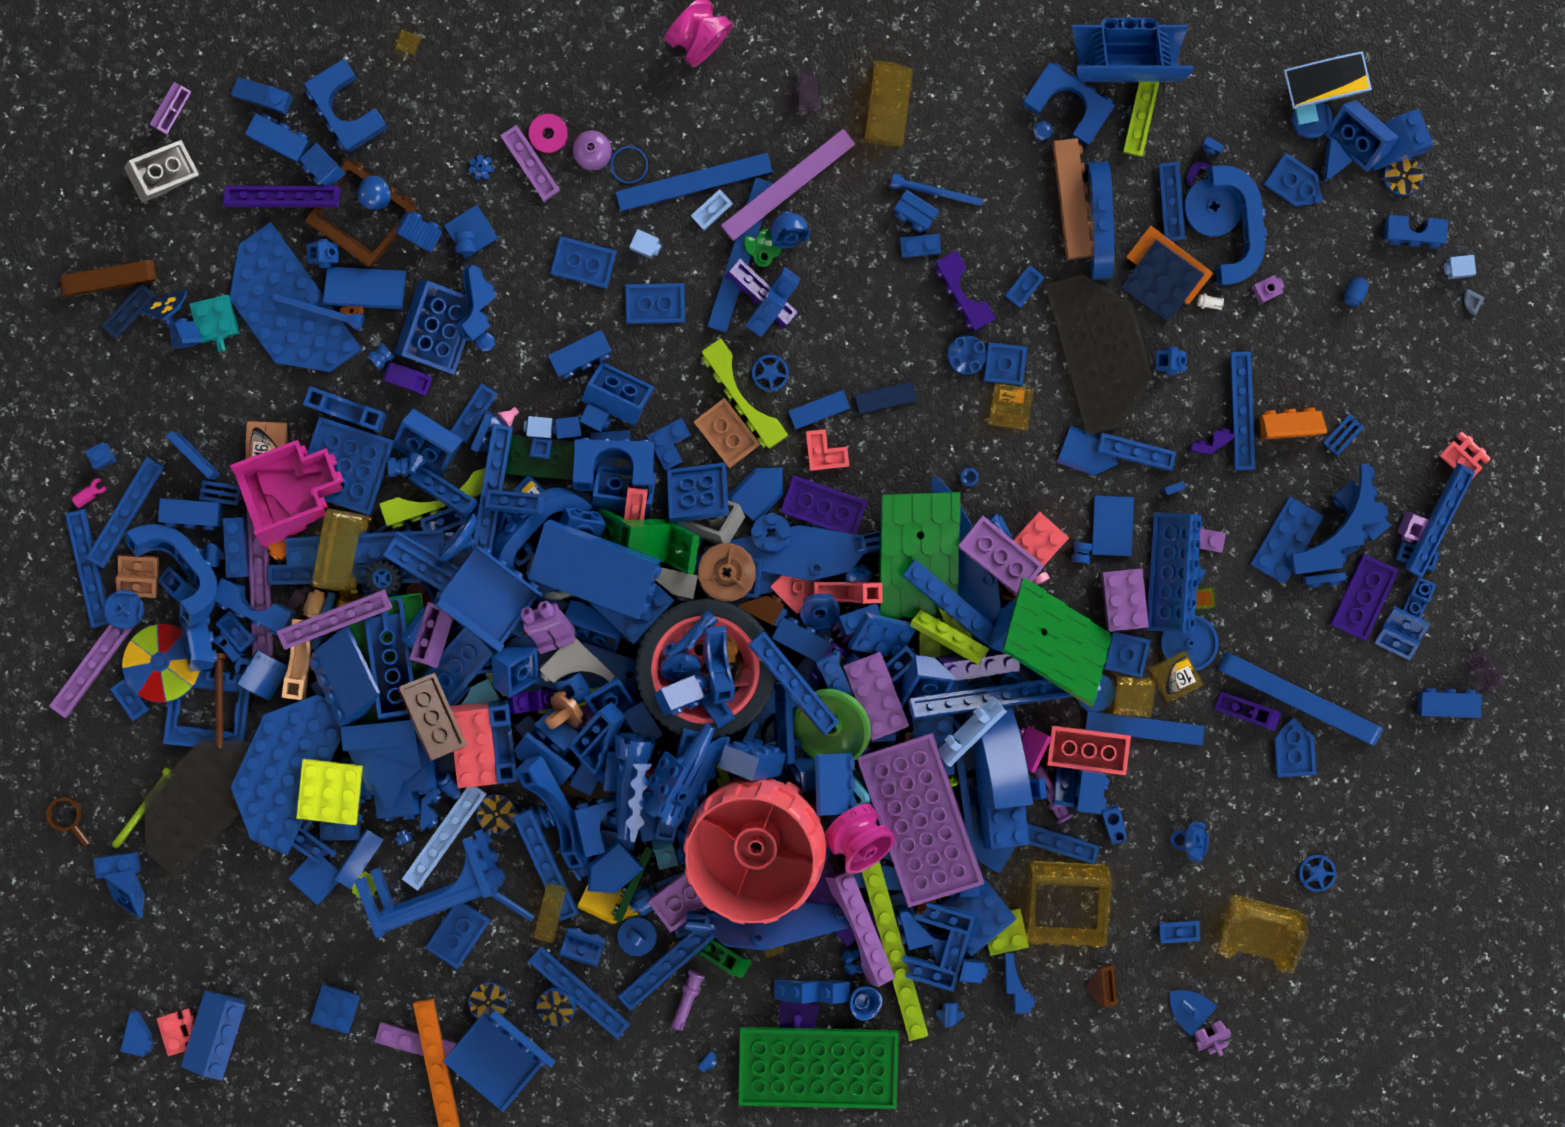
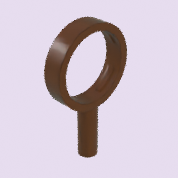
[46,797,91,847]

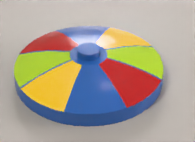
[122,624,202,703]

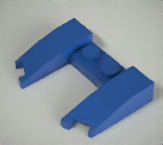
[292,796,366,864]
[902,902,976,992]

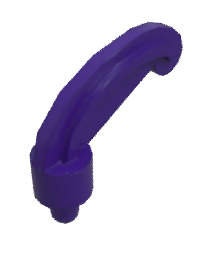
[1187,161,1212,187]

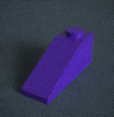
[1214,692,1281,731]

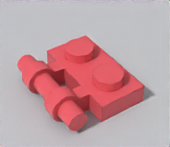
[1439,431,1491,479]
[157,1008,195,1056]

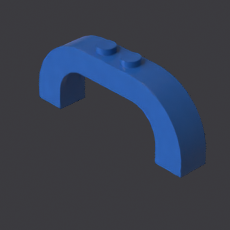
[1086,161,1115,281]
[1207,166,1267,286]
[491,488,592,581]
[126,524,217,627]

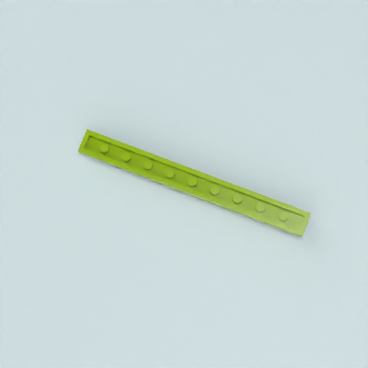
[862,861,928,1041]

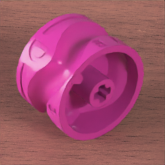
[664,0,733,67]
[824,804,895,874]

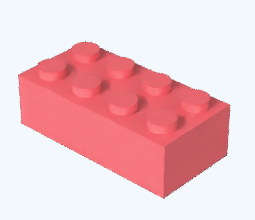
[998,512,1069,597]
[450,702,498,788]
[1045,725,1131,775]

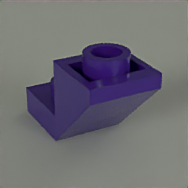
[383,362,432,396]
[1189,428,1235,455]
[508,689,554,714]

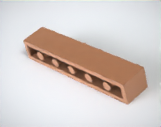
[1052,138,1093,260]

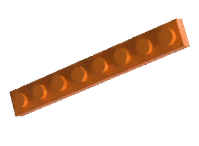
[413,999,460,1127]

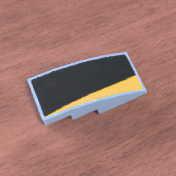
[1284,51,1372,109]

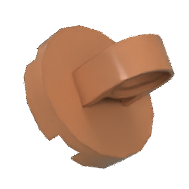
[544,691,584,729]

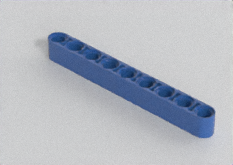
[1217,652,1383,746]

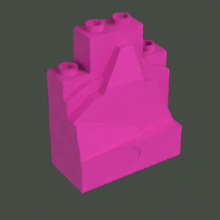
[230,440,344,548]

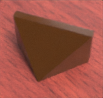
[1085,965,1117,1008]

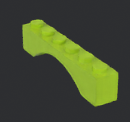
[701,338,788,449]
[380,468,485,529]

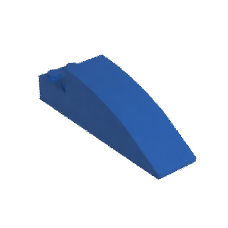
[969,706,1033,849]

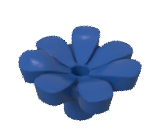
[468,154,494,180]

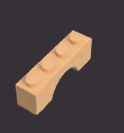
[282,619,313,700]

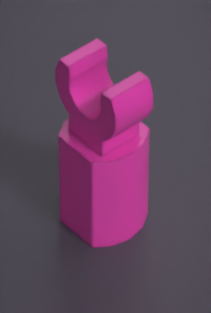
[71,478,107,508]

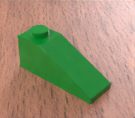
[697,938,752,978]

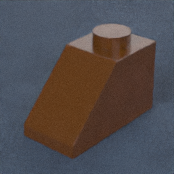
[739,594,785,626]

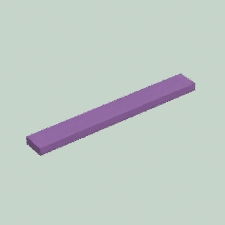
[721,129,855,241]
[247,509,273,658]

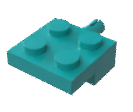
[190,295,240,352]

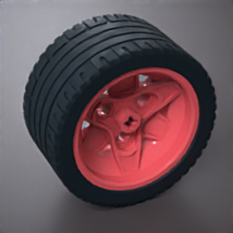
[635,599,775,739]

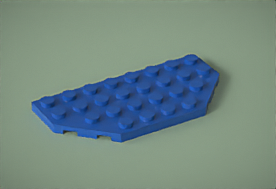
[230,222,363,372]
[231,694,345,855]

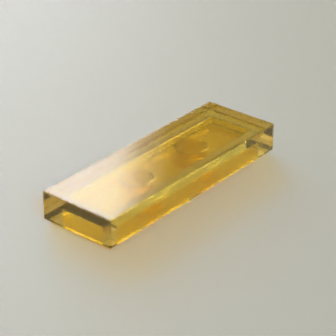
[534,883,567,943]

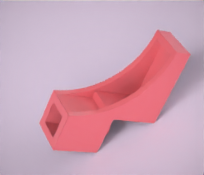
[812,581,882,604]

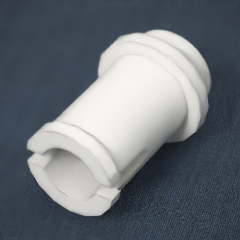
[1197,293,1224,310]

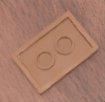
[694,398,761,468]

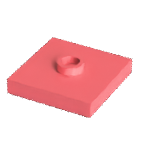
[770,575,820,614]

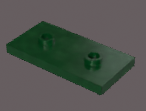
[505,435,575,481]

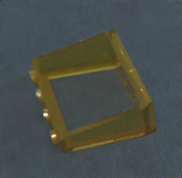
[1026,861,1112,948]

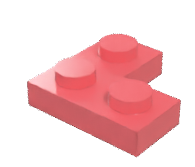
[806,429,849,471]

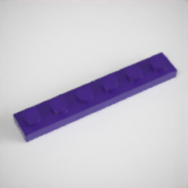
[223,186,341,208]

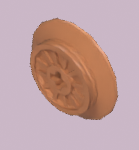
[698,543,756,601]

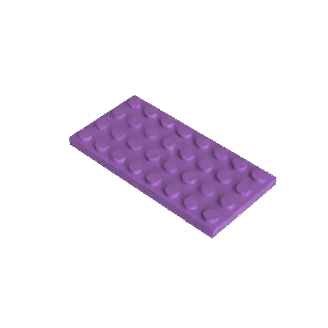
[857,732,984,907]

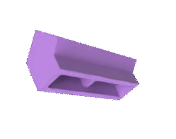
[150,82,191,134]

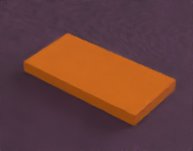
[1127,226,1213,305]

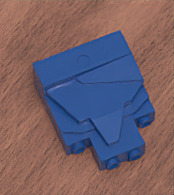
[341,720,437,821]

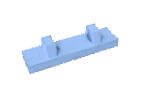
[939,696,1007,767]

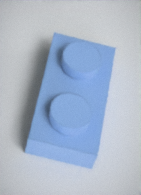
[691,189,733,231]

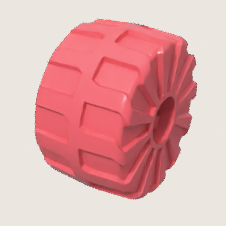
[683,777,827,924]

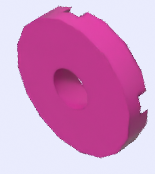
[529,114,568,153]

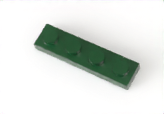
[611,846,653,923]

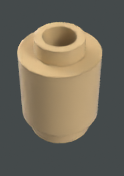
[303,589,327,618]

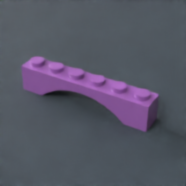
[825,869,895,987]

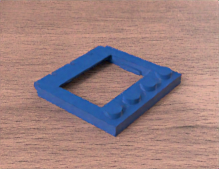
[163,669,251,753]

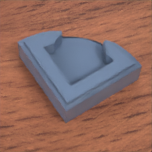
[1464,289,1485,316]

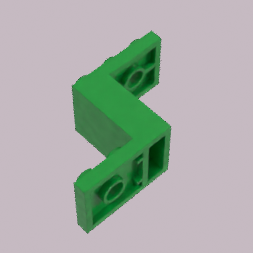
[598,509,700,574]

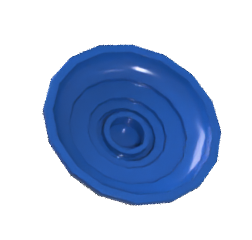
[438,513,477,562]

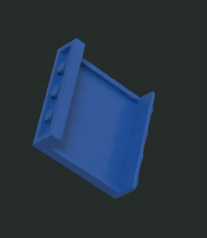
[433,545,542,652]

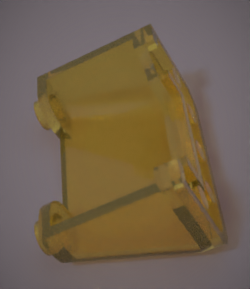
[1217,896,1309,973]

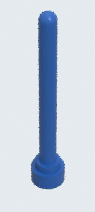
[890,173,983,206]
[271,293,364,330]

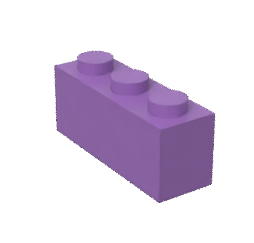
[410,602,453,668]

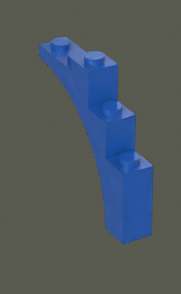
[1291,463,1388,574]

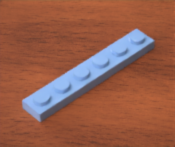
[402,786,487,890]

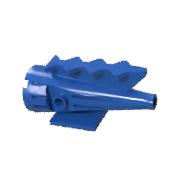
[644,723,730,827]
[603,732,655,842]

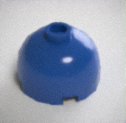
[770,212,810,248]

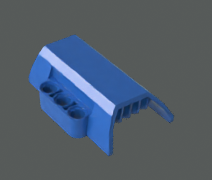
[1072,18,1193,82]

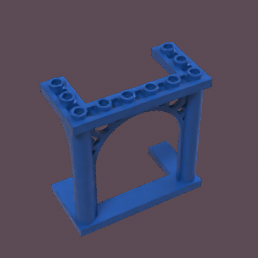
[355,828,505,939]

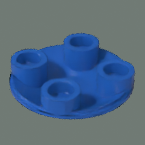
[947,335,986,375]

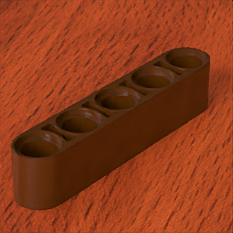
[59,260,157,297]

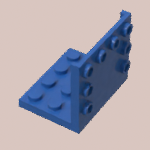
[443,1006,556,1112]

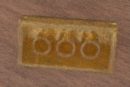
[864,60,913,147]

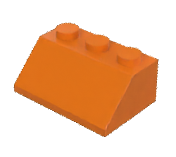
[1259,408,1327,440]

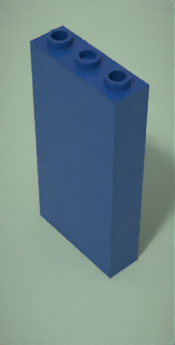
[528,519,662,619]

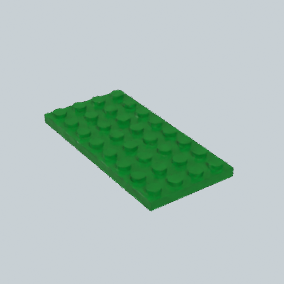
[739,1027,899,1109]

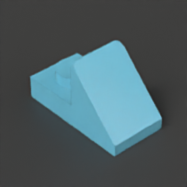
[651,839,679,870]

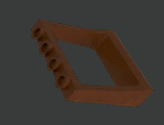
[305,160,419,266]

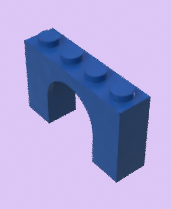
[304,59,388,153]
[1022,62,1115,148]
[573,438,654,493]
[572,790,658,857]

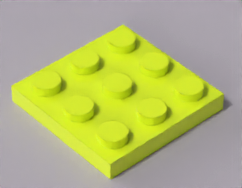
[297,759,363,825]

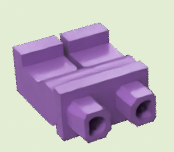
[521,600,575,654]

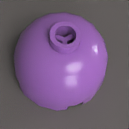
[573,130,612,170]

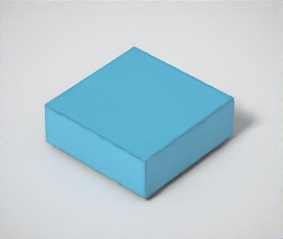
[1295,104,1319,126]

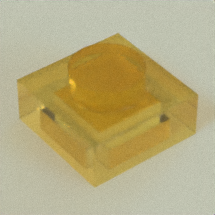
[726,635,738,663]

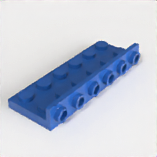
[1146,513,1202,633]

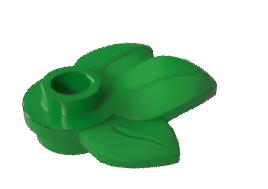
[744,228,782,267]

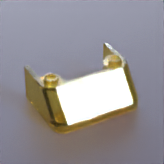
[313,508,372,594]

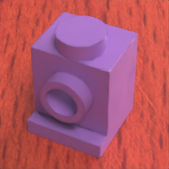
[1251,275,1284,304]
[1397,510,1429,543]

